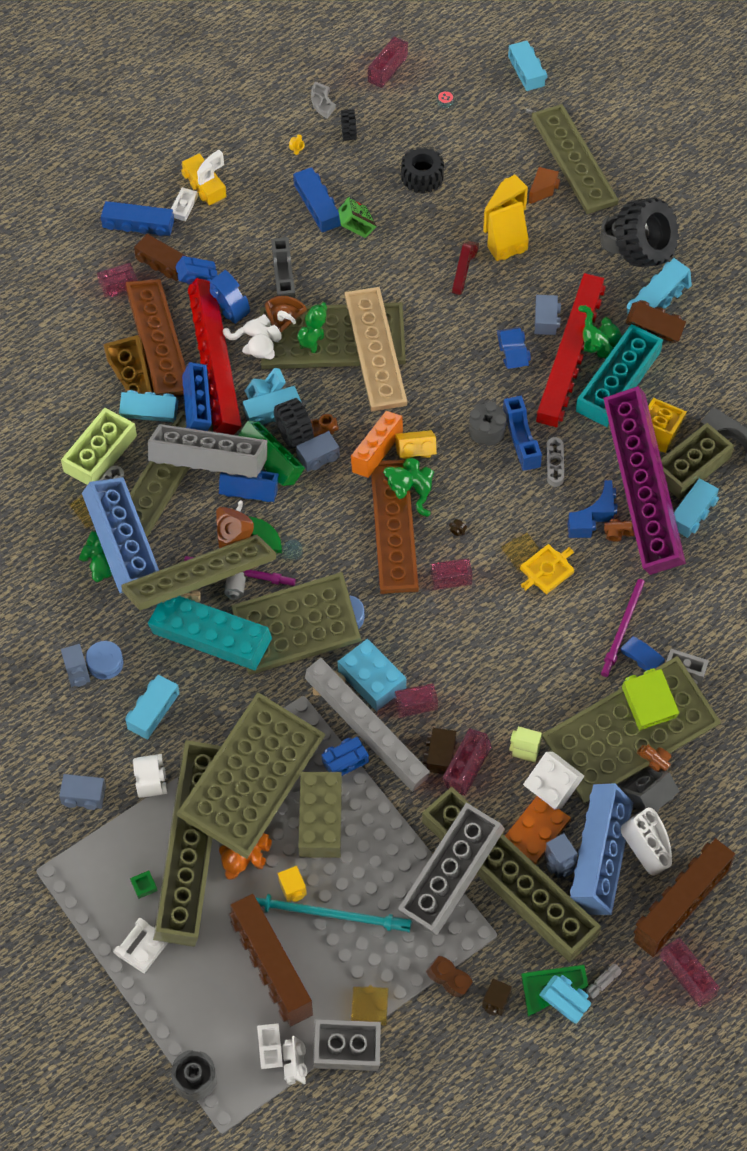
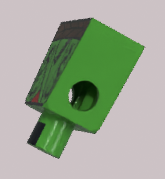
[338,197,377,238]

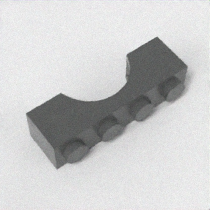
[271,237,296,299]
[699,408,747,461]

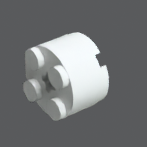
[133,754,168,798]

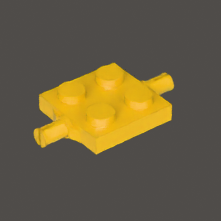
[520,544,575,595]

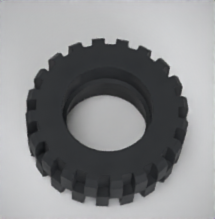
[614,198,680,267]

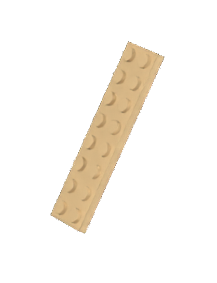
[345,287,407,412]

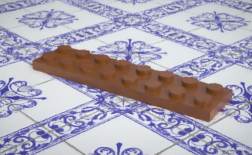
[125,279,186,396]
[371,459,419,594]

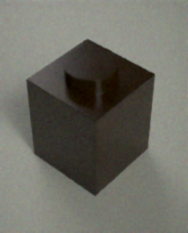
[482,978,513,1016]

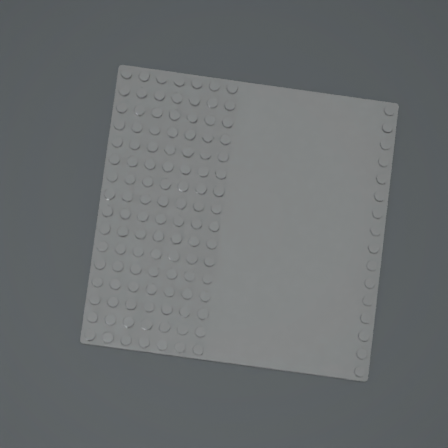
[36,696,497,1134]

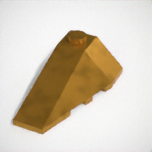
[103,335,153,394]

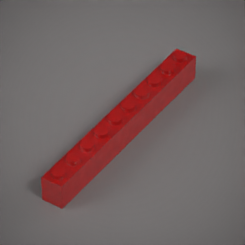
[536,273,606,427]
[188,278,242,435]

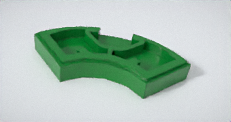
[248,516,282,553]

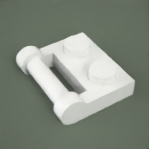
[113,918,168,974]

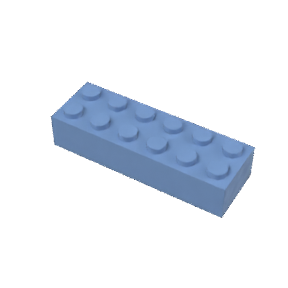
[82,477,159,593]
[570,783,633,915]

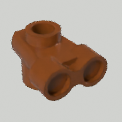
[311,414,339,438]
[604,519,635,542]
[637,744,672,772]

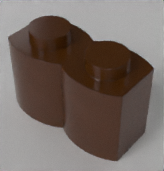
[426,956,473,998]

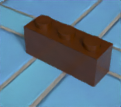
[134,234,187,281]
[625,300,686,343]

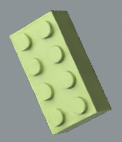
[61,408,137,485]

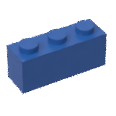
[219,471,279,502]

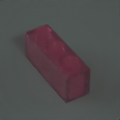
[368,37,408,88]
[443,728,492,796]
[660,937,720,1008]

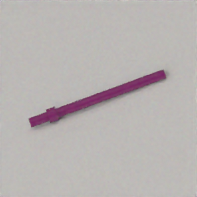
[184,556,296,586]
[601,579,645,677]

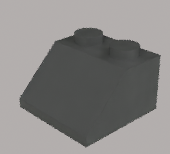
[619,767,680,812]

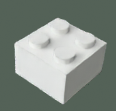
[523,752,584,809]

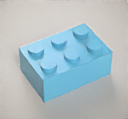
[338,639,406,711]

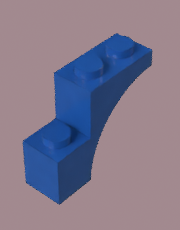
[568,480,617,538]

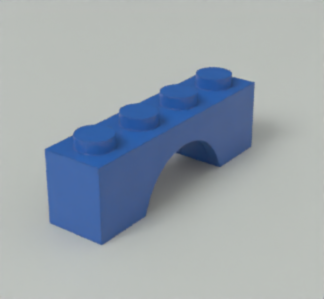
[503,395,542,471]

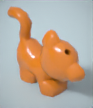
[219,833,272,880]

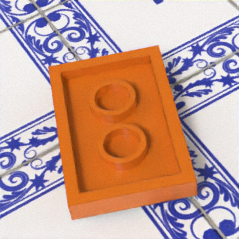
[505,796,571,865]

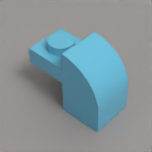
[245,368,286,399]

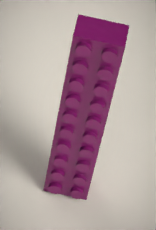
[603,386,686,575]

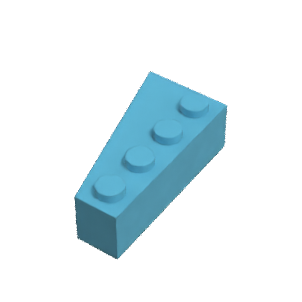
[626,258,692,314]

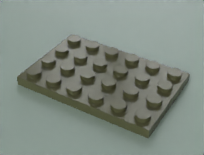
[231,572,362,675]

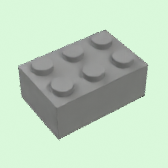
[313,1019,381,1071]

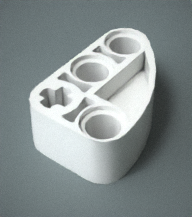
[621,807,672,876]

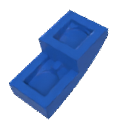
[620,636,665,671]

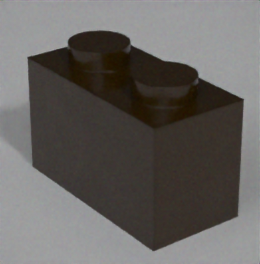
[423,727,457,775]

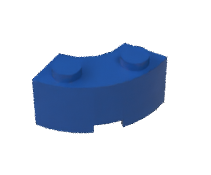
[210,270,250,324]
[497,327,531,369]

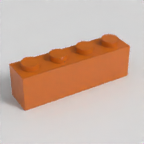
[351,411,403,478]

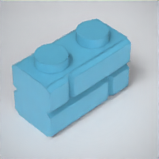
[539,975,591,1024]

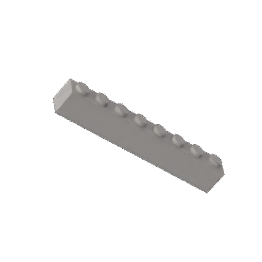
[305,658,430,792]

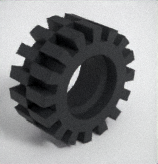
[341,109,357,141]

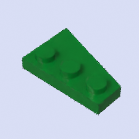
[521,965,588,1017]

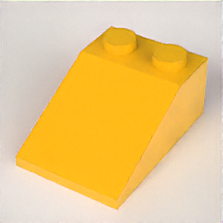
[483,174,528,233]
[487,202,529,261]
[648,398,687,453]

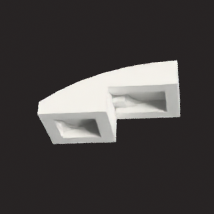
[197,150,224,186]
[257,1023,283,1069]

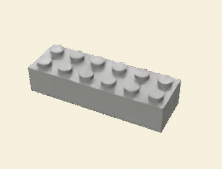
[148,424,267,478]
[398,803,505,935]

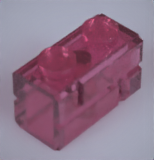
[97,263,137,297]
[431,558,472,590]
[395,683,438,718]

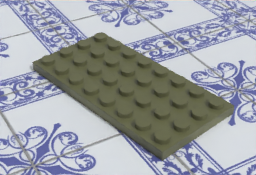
[260,302,406,369]
[542,656,721,804]
[176,692,326,859]

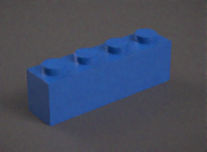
[293,167,341,233]
[101,201,174,236]
[182,362,212,431]

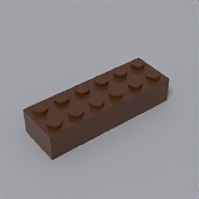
[633,838,735,957]
[229,893,313,1027]

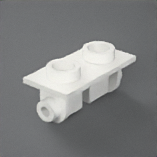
[282,1036,307,1085]

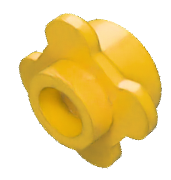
[289,134,305,155]

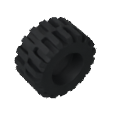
[401,147,444,193]
[274,398,314,449]

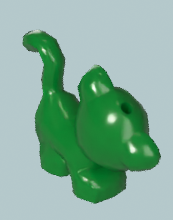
[297,302,327,353]
[578,305,623,358]
[383,458,434,517]
[78,530,112,582]

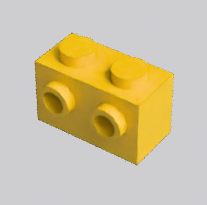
[395,430,437,459]

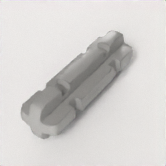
[586,964,622,998]

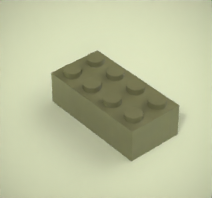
[661,423,734,500]
[299,772,342,858]

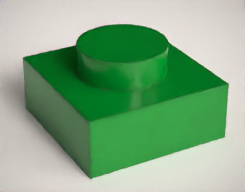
[130,870,158,899]

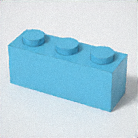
[508,41,547,91]
[243,386,302,425]
[119,390,178,422]
[674,478,719,538]
[125,675,180,740]

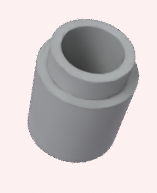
[224,572,246,600]

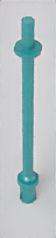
[255,894,412,933]

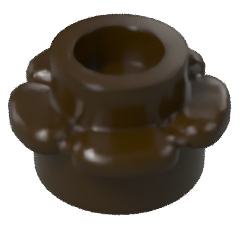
[449,519,467,536]

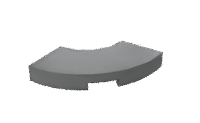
[311,81,336,119]

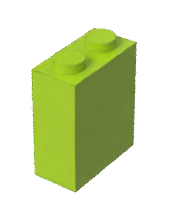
[622,668,679,731]

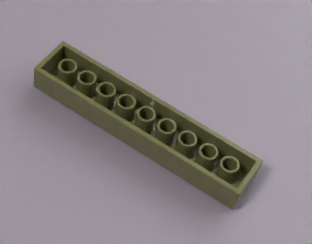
[153,740,221,947]
[422,787,601,963]

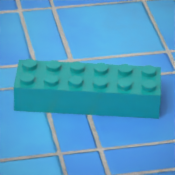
[576,324,663,428]
[148,596,272,671]

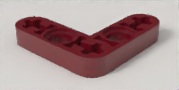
[452,241,479,295]

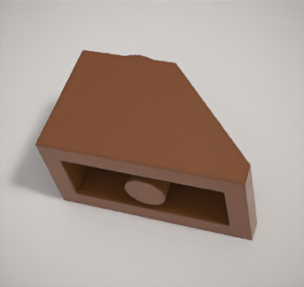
[529,167,561,204]

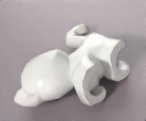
[223,314,281,360]

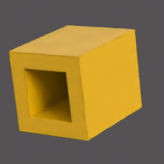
[277,866,307,902]

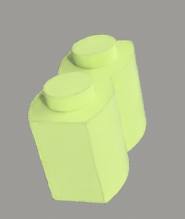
[509,726,542,763]

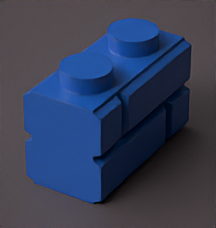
[176,256,217,285]
[321,737,369,776]

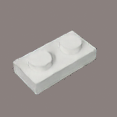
[171,187,198,221]

